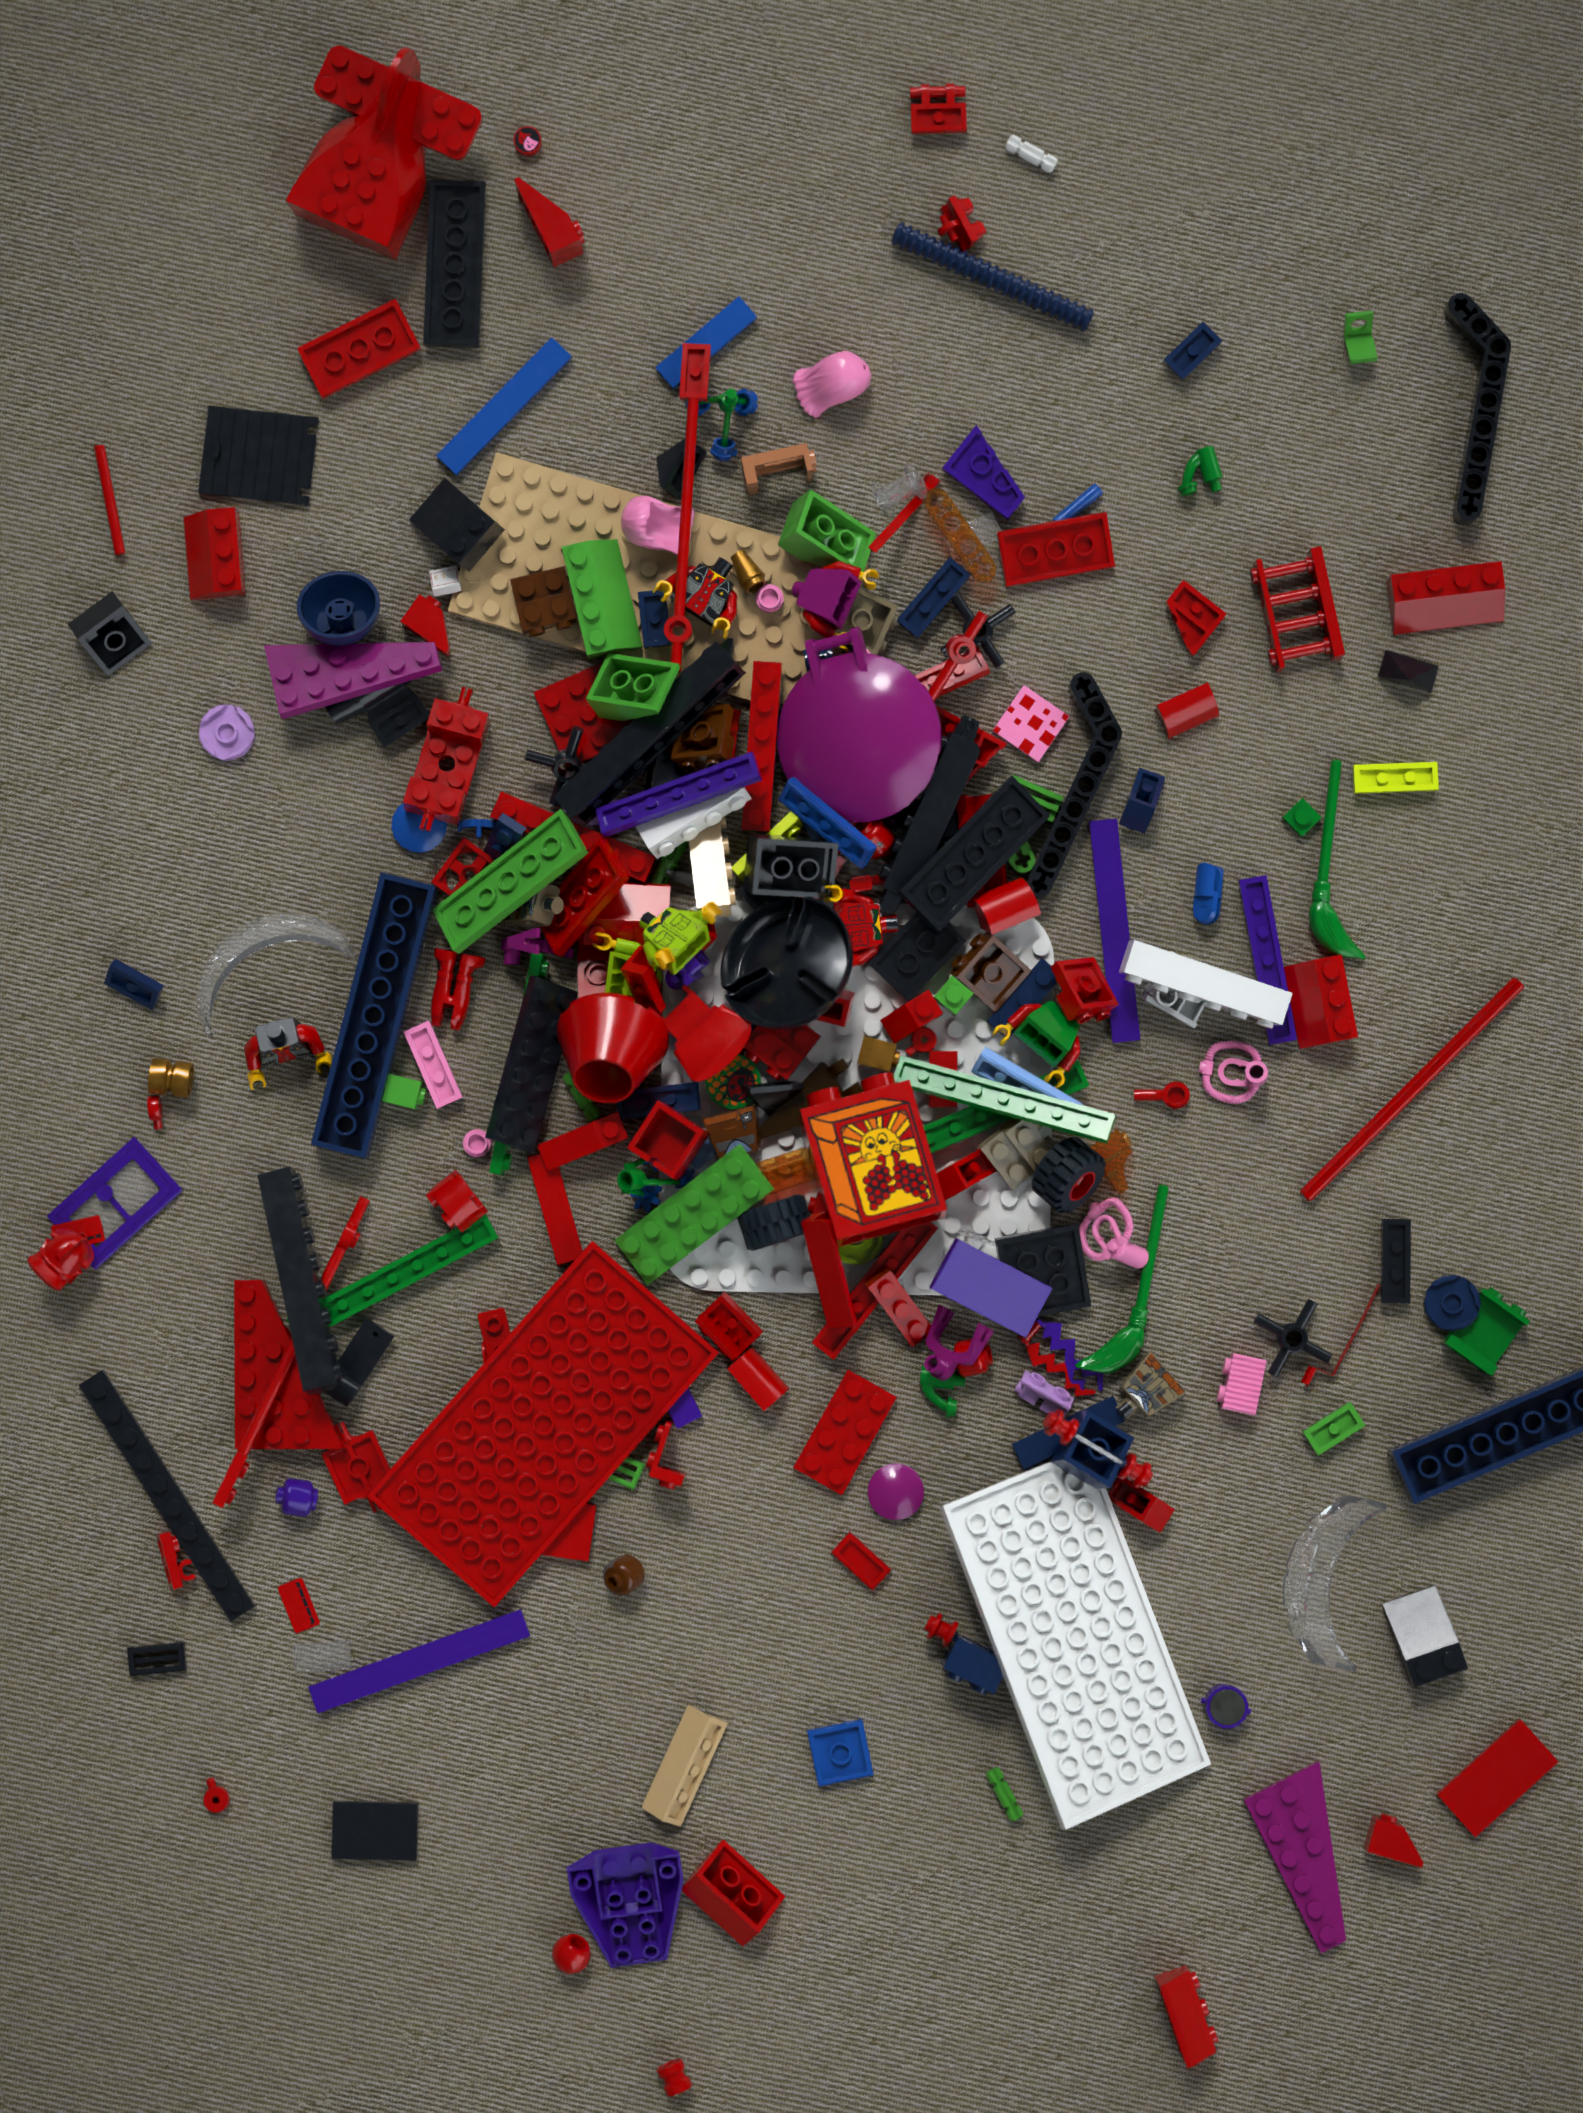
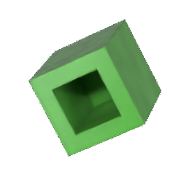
[934,976,974,1017]
[382,1074,427,1110]

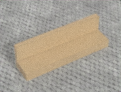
[642,1705,728,1827]

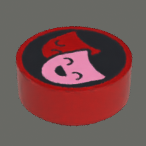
[514,126,542,156]

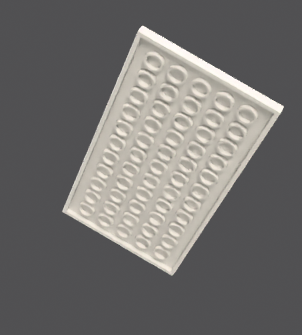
[939,1461,1211,1830]

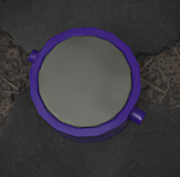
[1201,1684,1251,1728]

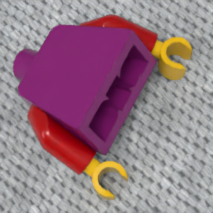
[792,561,879,651]

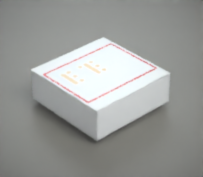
[429,565,461,597]

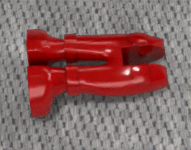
[430,948,486,1031]

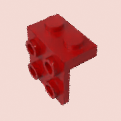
[645,1420,685,1490]

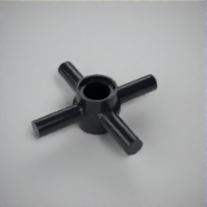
[940,593,1016,669]
[524,726,584,806]
[1253,1299,1332,1378]

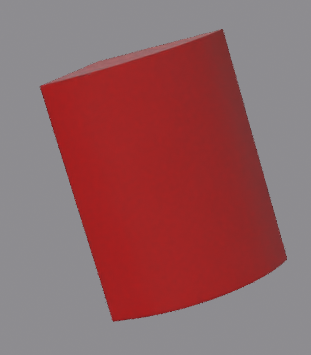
[1155,682,1219,739]
[972,878,1041,935]
[727,1346,789,1411]

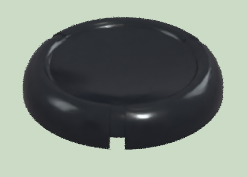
[720,897,853,1030]

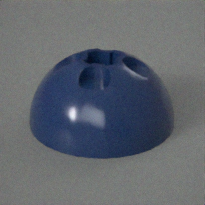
[297,571,380,646]

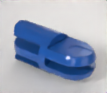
[1193,862,1224,925]

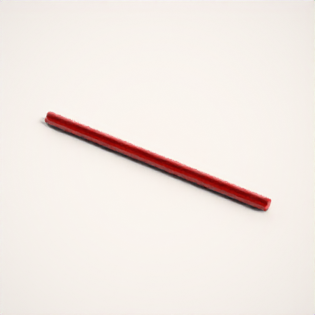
[1300,978,1524,1201]

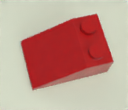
[514,177,585,267]

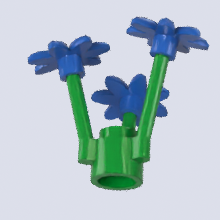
[617,1158,696,1213]

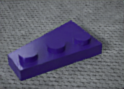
[942,425,1025,521]

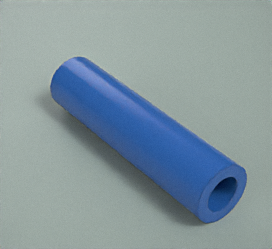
[1052,483,1103,521]

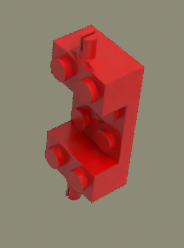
[403,687,490,832]

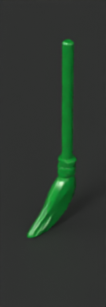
[1309,760,1366,960]
[1075,1185,1169,1374]

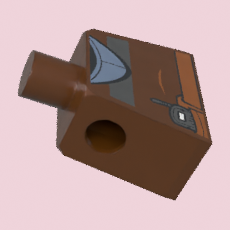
[702,1105,761,1159]

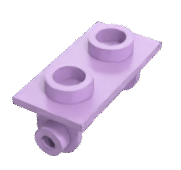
[1014,1370,1074,1418]

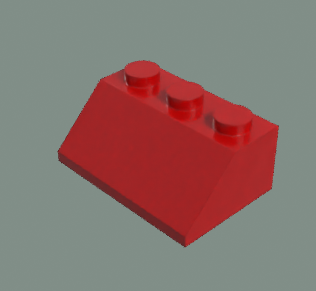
[183,507,246,600]
[583,882,671,947]
[1284,954,1358,1049]
[681,1839,786,1947]
[1155,1965,1219,2068]

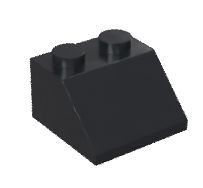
[68,591,152,676]

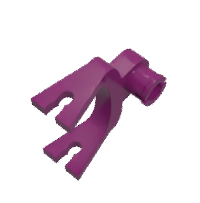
[501,928,573,965]
[924,1304,994,1381]

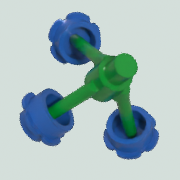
[685,388,758,462]

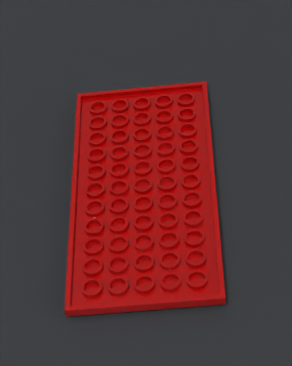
[367,1240,719,1607]

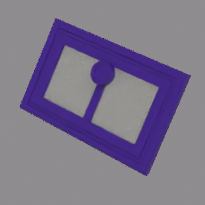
[47,1137,183,1270]

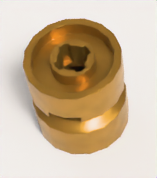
[148,1058,194,1098]

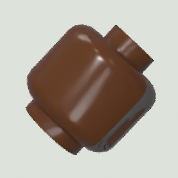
[603,1554,645,1596]

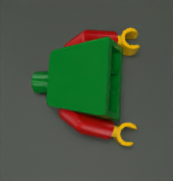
[992,1001,1081,1088]

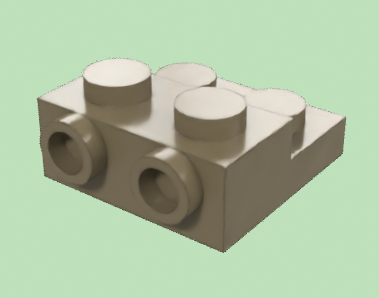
[836,588,899,655]
[978,1118,1056,1190]

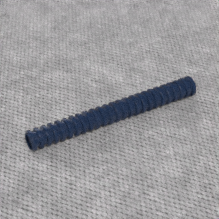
[891,222,1094,332]

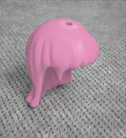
[792,351,872,418]
[621,496,695,555]

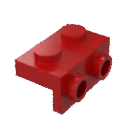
[695,1292,764,1361]

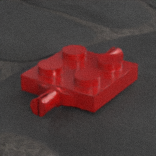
[321,1421,391,1513]

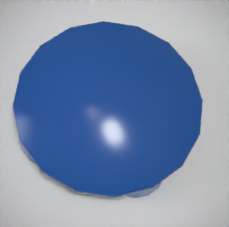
[391,803,448,853]

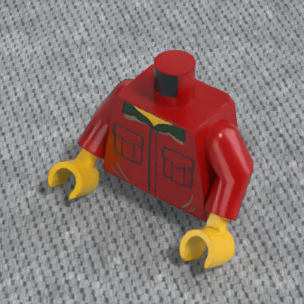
[824,885,898,967]

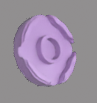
[199,705,255,761]

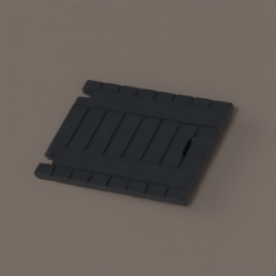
[198,405,319,506]

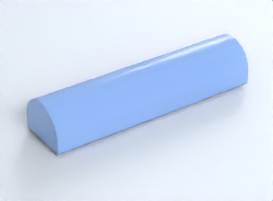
[971,1046,1083,1105]

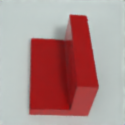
[621,946,666,1014]

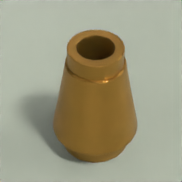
[730,550,766,594]

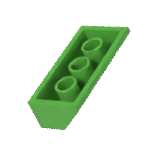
[562,539,643,660]

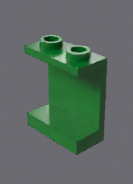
[1441,1287,1530,1376]

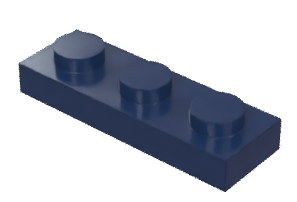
[897,557,971,639]
[987,958,1057,1038]
[616,1082,701,1120]

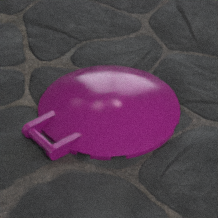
[777,626,942,822]

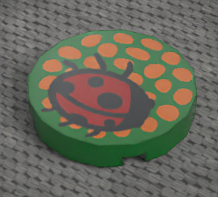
[705,1055,761,1110]

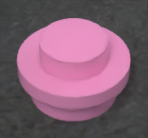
[756,584,783,613]
[463,1129,491,1157]

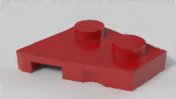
[1165,579,1227,657]

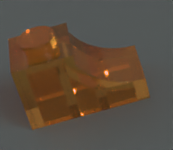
[1090,1129,1133,1195]

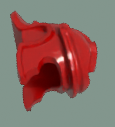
[27,1228,94,1291]

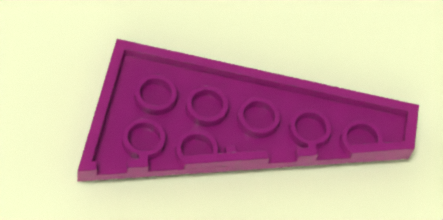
[264,642,443,719]
[1243,1761,1346,1953]

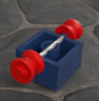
[1043,1409,1153,1490]
[923,1612,1003,1695]

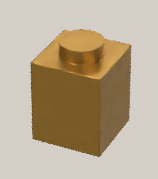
[857,1036,900,1072]

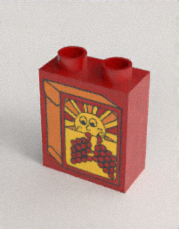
[799,1072,947,1248]

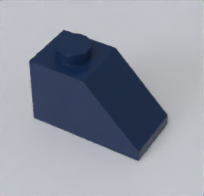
[1119,767,1165,834]

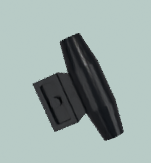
[325,680,430,747]

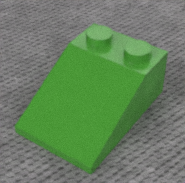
[778,489,876,572]
[586,653,680,721]

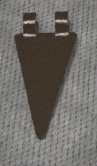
[760,1058,863,1139]

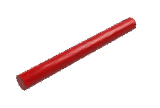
[94,445,126,556]

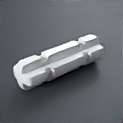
[1005,135,1057,173]

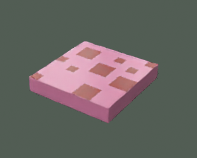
[992,685,1070,763]

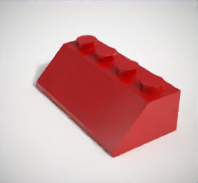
[1386,561,1505,635]

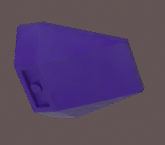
[567,1842,683,1968]

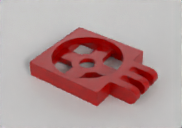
[431,837,495,896]

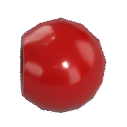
[551,1934,591,1974]

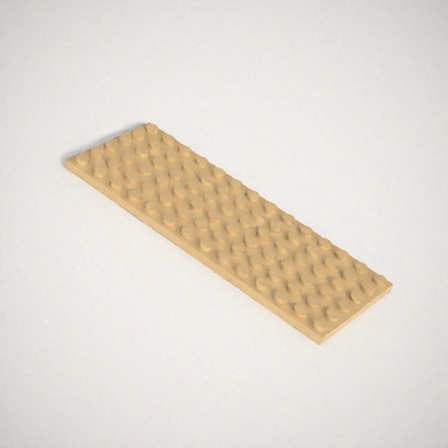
[448,452,868,711]

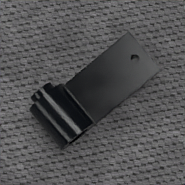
[324,1318,395,1407]

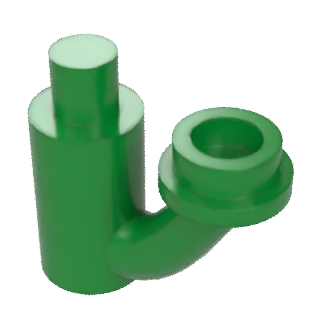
[1176,446,1223,497]
[919,1366,966,1418]

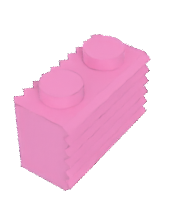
[1216,1353,1267,1415]

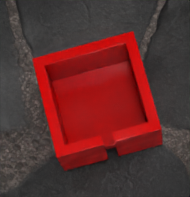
[627,1100,710,1180]

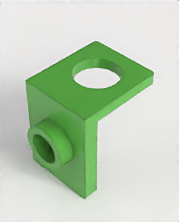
[1343,311,1378,364]

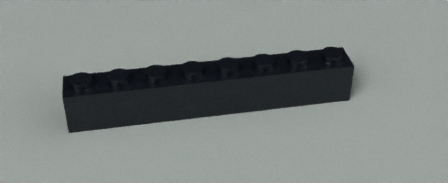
[553,641,746,828]
[257,1166,344,1395]

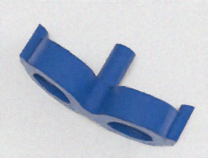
[458,819,496,838]

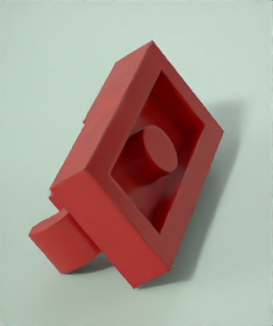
[156,1531,196,1589]

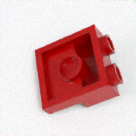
[1050,957,1119,1024]
[744,1025,821,1081]

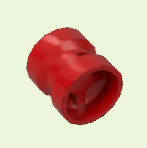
[656,2058,693,2097]

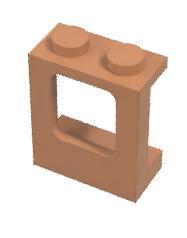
[741,443,817,495]

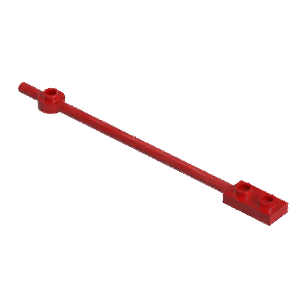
[664,343,711,673]
[800,611,988,901]
[212,1196,370,1508]

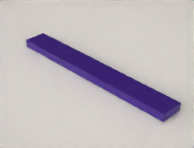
[1089,819,1141,1043]
[308,1609,531,1714]

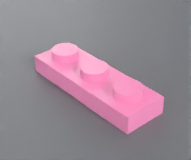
[404,1021,463,1109]

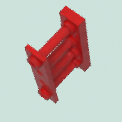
[1250,546,1345,672]

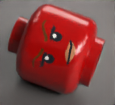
[856,820,894,859]

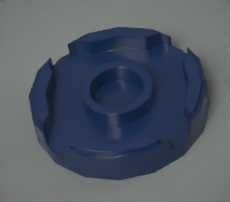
[1424,1275,1481,1331]

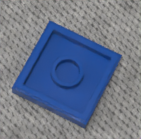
[807,1719,874,1787]

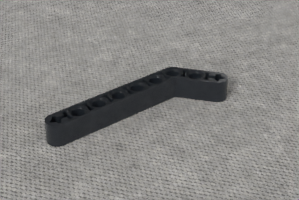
[1444,293,1511,526]
[1027,672,1122,900]

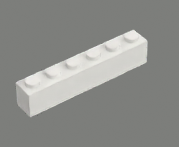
[1119,940,1292,1029]

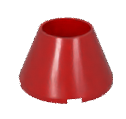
[557,993,669,1103]

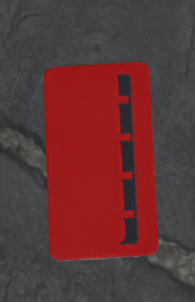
[51,1215,105,1244]
[278,1578,320,1633]

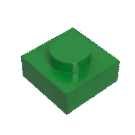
[1282,798,1322,838]

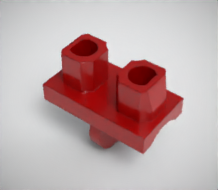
[937,195,986,252]

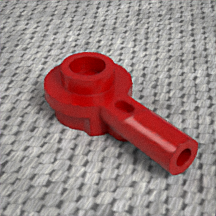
[1134,1081,1190,1109]

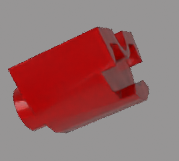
[425,1169,488,1232]

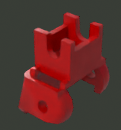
[659,985,752,1082]

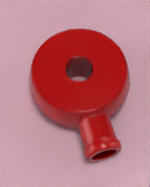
[905,1027,937,1057]
[147,1095,163,1130]
[203,1777,230,1813]

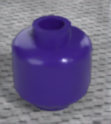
[275,1478,318,1517]

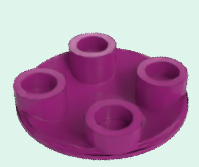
[868,1463,924,1520]

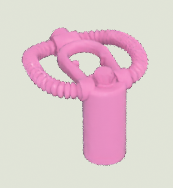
[1199,1041,1268,1104]
[1079,1197,1149,1269]

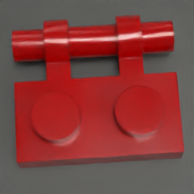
[910,83,967,134]

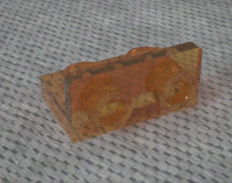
[755,1147,815,1196]

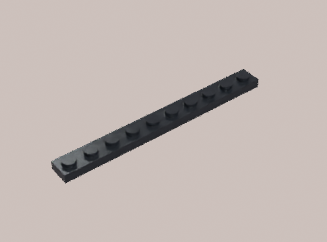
[79,1370,256,1622]

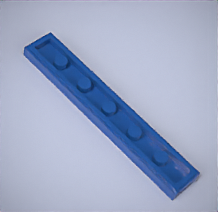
[436,337,572,476]

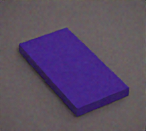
[929,1238,1053,1338]

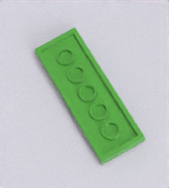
[432,809,588,954]
[614,1144,774,1285]

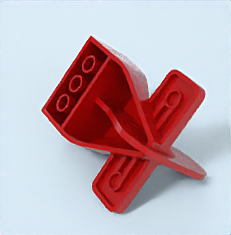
[285,45,483,260]

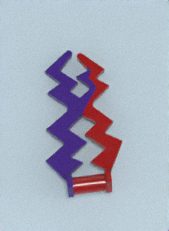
[1017,1318,1103,1396]

